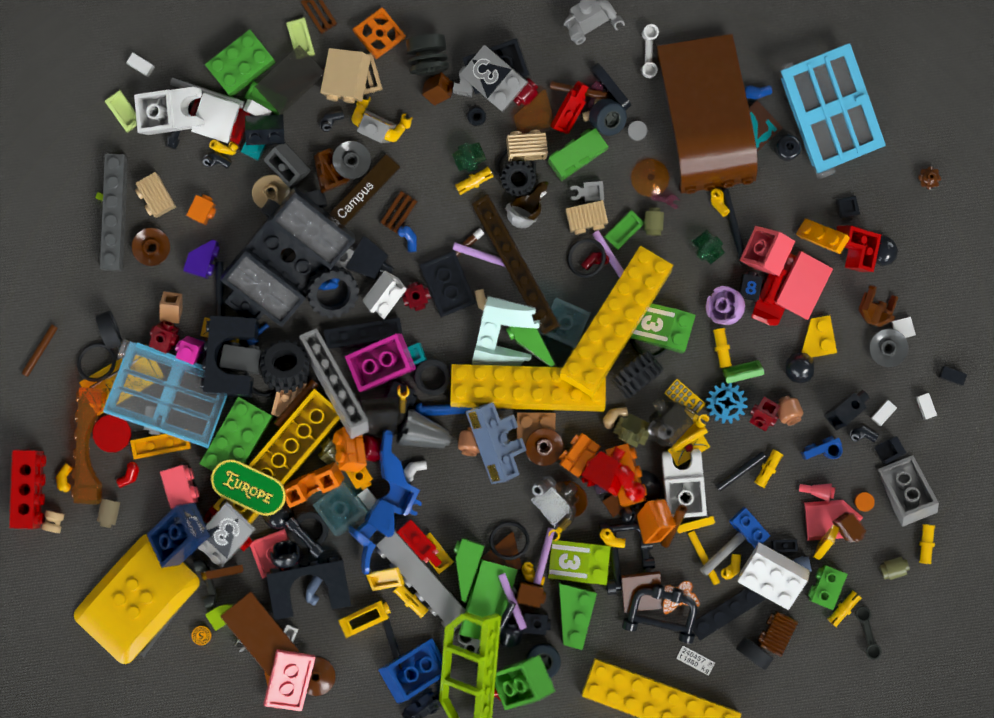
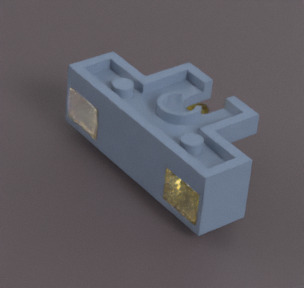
[466,402,526,484]

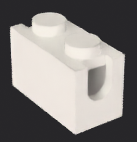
[362,271,407,319]

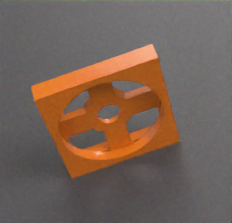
[352,7,406,60]

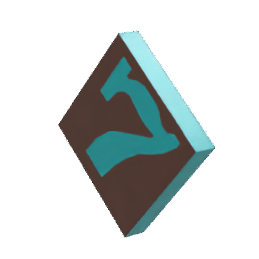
[749,100,783,152]

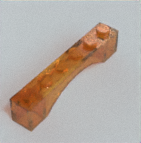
[71,387,107,505]

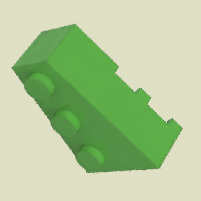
[548,128,608,181]
[559,583,597,650]

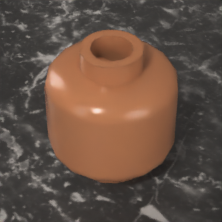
[777,396,804,426]
[458,427,480,456]

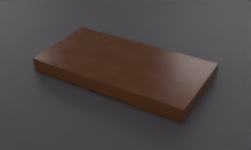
[220,591,299,676]

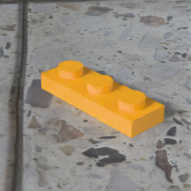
[796,218,850,254]
[130,430,192,459]

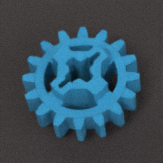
[706,382,748,424]

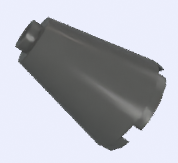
[396,408,451,449]

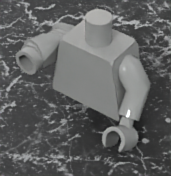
[564,0,625,45]

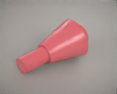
[799,483,835,502]

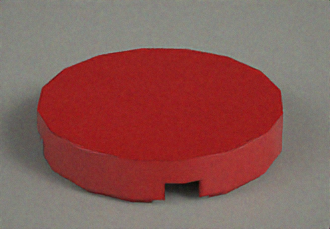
[93,415,132,452]

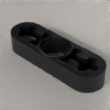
[590,63,632,111]

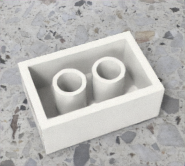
[738,542,810,610]

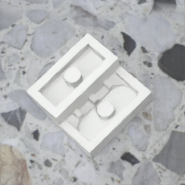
[192,92,240,143]

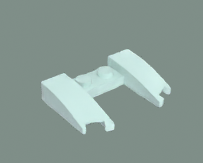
[471,296,540,366]

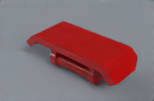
[751,253,797,326]

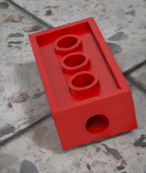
[9,450,46,529]

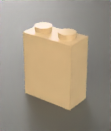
[320,48,371,103]

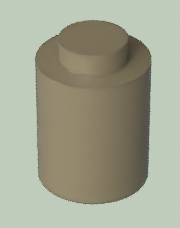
[97,498,121,528]

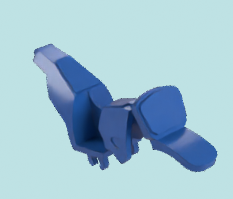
[348,430,422,574]

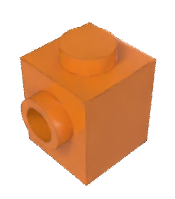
[186,194,217,225]

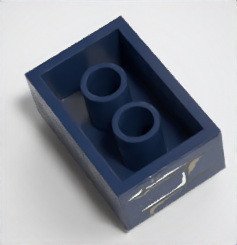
[147,503,210,568]

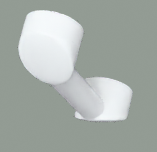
[641,24,659,78]

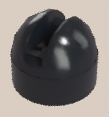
[619,506,636,523]

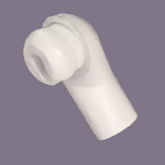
[403,460,427,483]

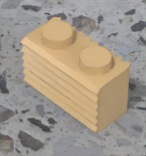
[506,130,548,162]
[135,172,176,218]
[565,200,608,235]

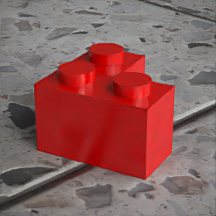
[836,226,881,272]

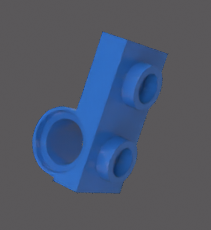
[801,436,843,460]
[729,507,770,548]

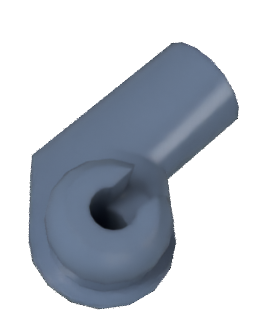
[305,576,322,606]

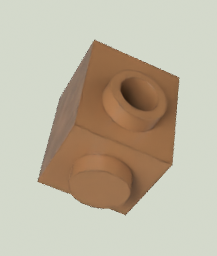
[160,291,183,324]

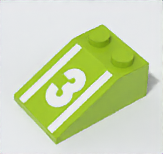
[548,540,610,585]

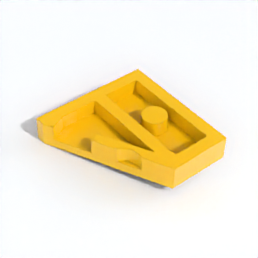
[801,315,837,358]

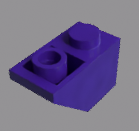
[183,240,220,279]

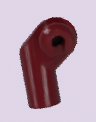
[581,252,610,271]

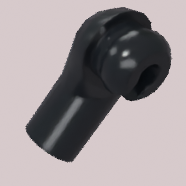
[320,110,344,132]
[202,152,232,169]
[850,426,879,442]

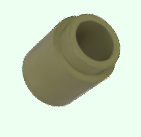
[644,208,664,236]
[880,557,910,580]

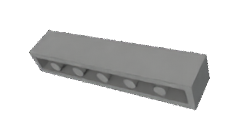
[299,328,369,439]
[376,530,466,631]

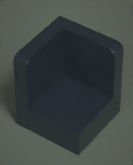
[874,436,906,464]

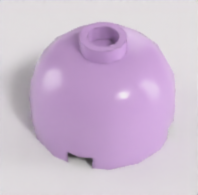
[706,286,745,325]

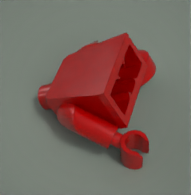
[581,447,646,502]

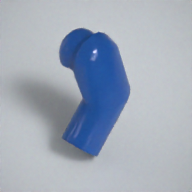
[398,226,417,252]

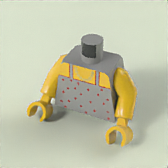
[352,97,413,143]

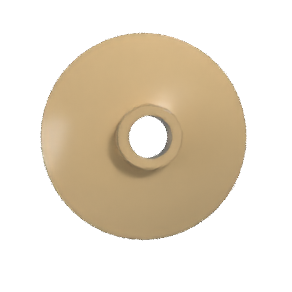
[252,175,290,208]

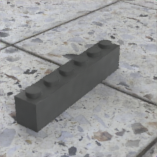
[100,154,128,271]

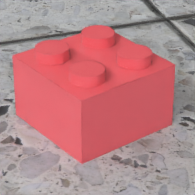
[740,226,795,276]
[160,465,200,509]

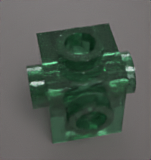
[452,142,487,172]
[692,230,725,265]

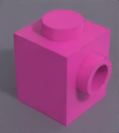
[175,336,205,365]

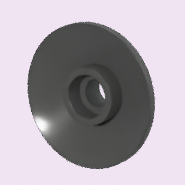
[332,141,371,179]
[869,329,908,367]

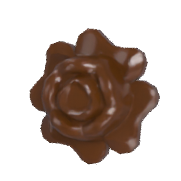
[918,166,942,190]

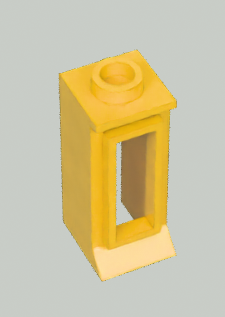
[338,600,391,638]

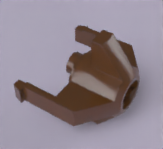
[859,285,898,327]

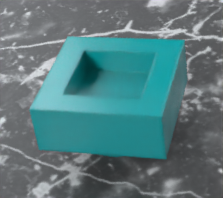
[241,142,266,161]
[408,343,427,365]

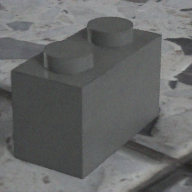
[264,143,311,188]
[220,342,264,375]

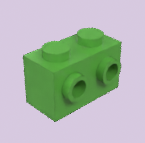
[808,565,847,610]

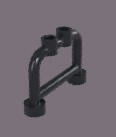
[599,522,655,595]
[622,584,697,644]

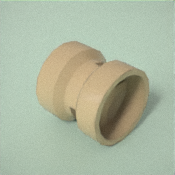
[41,510,65,533]

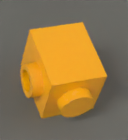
[345,466,374,491]

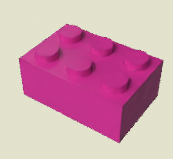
[345,334,416,392]

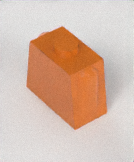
[637,499,676,544]

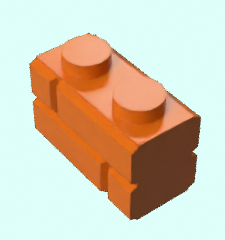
[333,427,367,472]
[559,433,601,478]

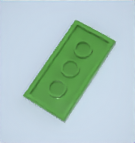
[459,559,517,640]

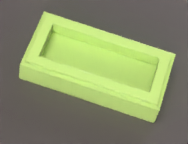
[286,17,315,60]
[105,90,137,133]

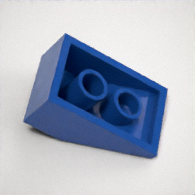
[378,638,443,703]

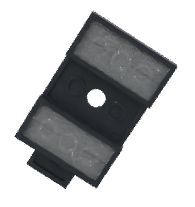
[221,187,355,327]

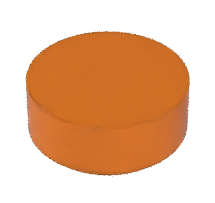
[854,492,875,512]

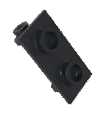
[401,692,441,718]

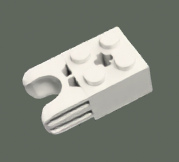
[134,87,205,135]
[661,449,707,517]

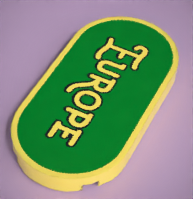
[211,460,286,515]

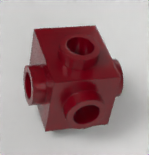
[402,282,431,312]
[149,321,179,354]
[749,397,781,432]

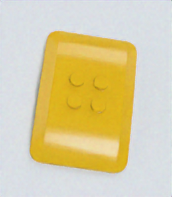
[74,534,200,664]

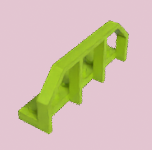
[439,612,501,718]

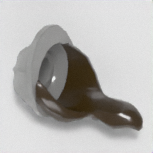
[505,181,549,229]

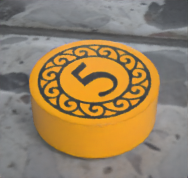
[192,626,212,645]

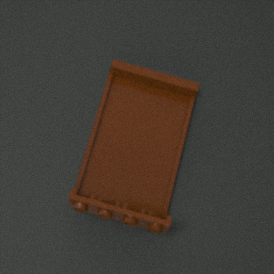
[657,34,757,194]

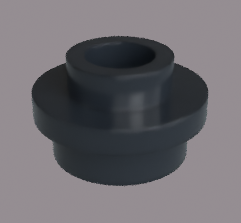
[467,107,486,126]

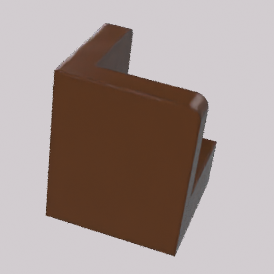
[422,72,454,105]

